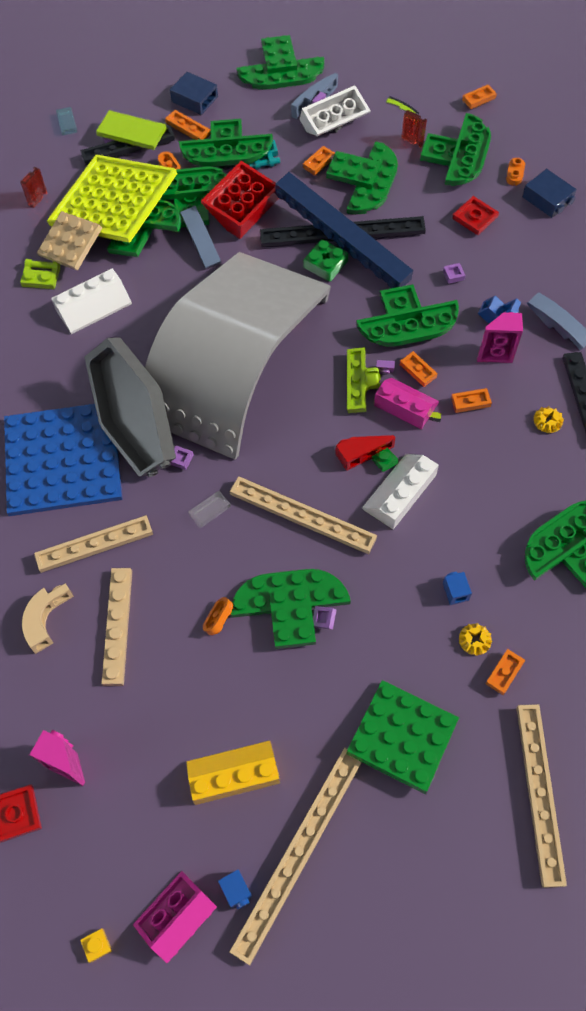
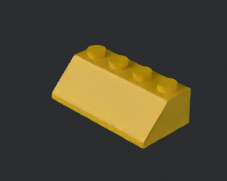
[187,741,280,805]

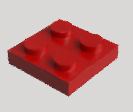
[452,196,499,235]
[0,784,42,843]

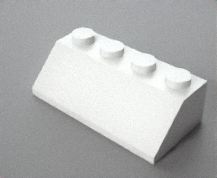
[300,85,370,136]
[51,268,132,334]
[362,454,439,530]

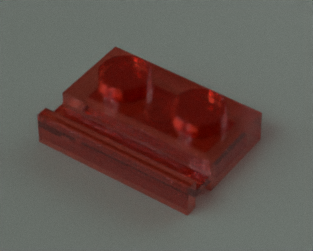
[401,110,427,147]
[20,167,48,208]

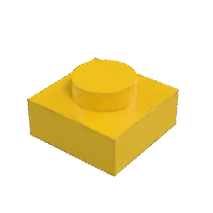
[80,928,112,963]

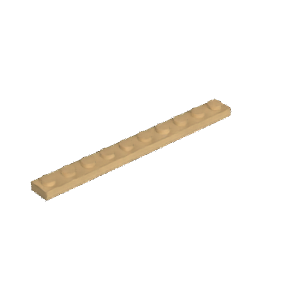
[230,748,362,965]

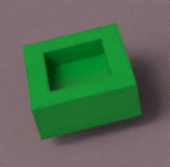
[372,448,399,472]

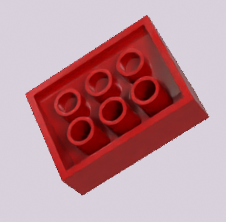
[201,161,279,239]

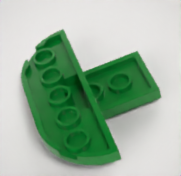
[236,35,324,90]
[420,113,491,186]
[179,119,273,167]
[326,141,398,215]
[160,167,227,228]
[107,200,181,257]
[356,284,459,347]
[525,501,586,588]
[231,569,351,649]

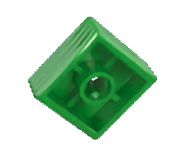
[303,239,349,282]

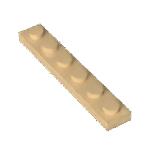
[34,515,153,573]
[102,568,132,686]

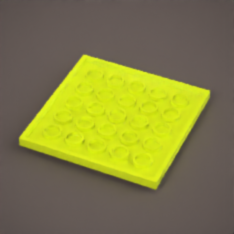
[47,155,177,243]

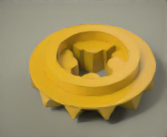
[534,406,564,433]
[459,623,492,655]

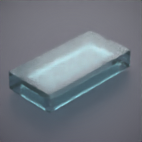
[56,107,78,135]

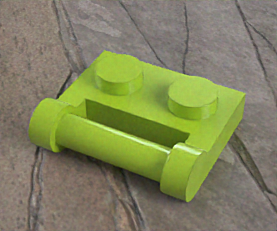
[20,259,60,289]

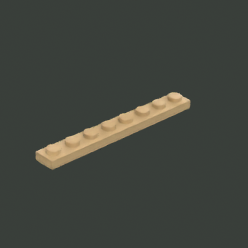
[230,476,377,554]
[516,704,567,888]

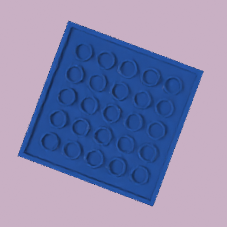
[4,404,122,516]

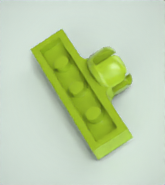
[347,347,381,413]

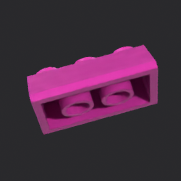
[477,312,523,363]
[374,378,439,430]
[29,730,85,786]
[133,871,217,963]

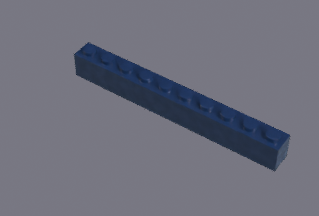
[275,172,414,289]

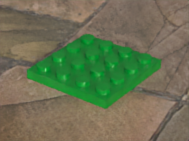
[346,680,459,795]

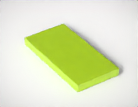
[96,110,166,150]

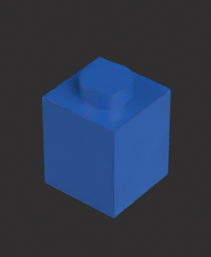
[443,572,472,605]
[218,869,252,910]

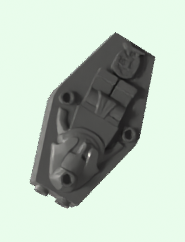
[84,338,176,478]

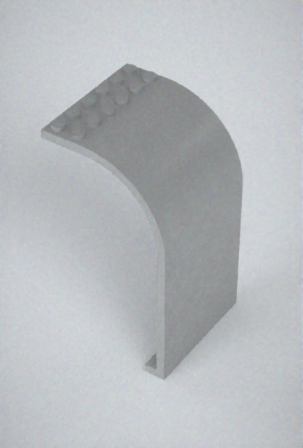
[145,252,331,459]

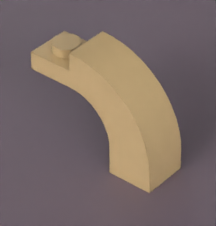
[22,583,74,654]

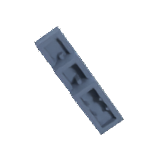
[291,73,338,119]
[180,206,221,269]
[526,292,586,350]

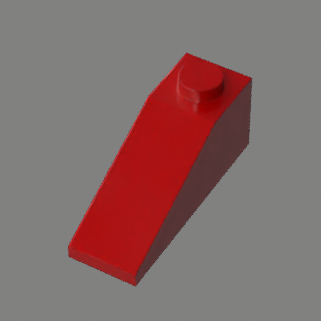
[335,435,396,471]

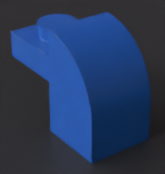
[478,296,521,323]

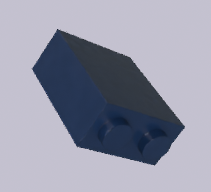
[170,72,218,115]
[522,168,577,218]

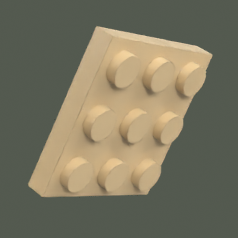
[37,211,102,271]

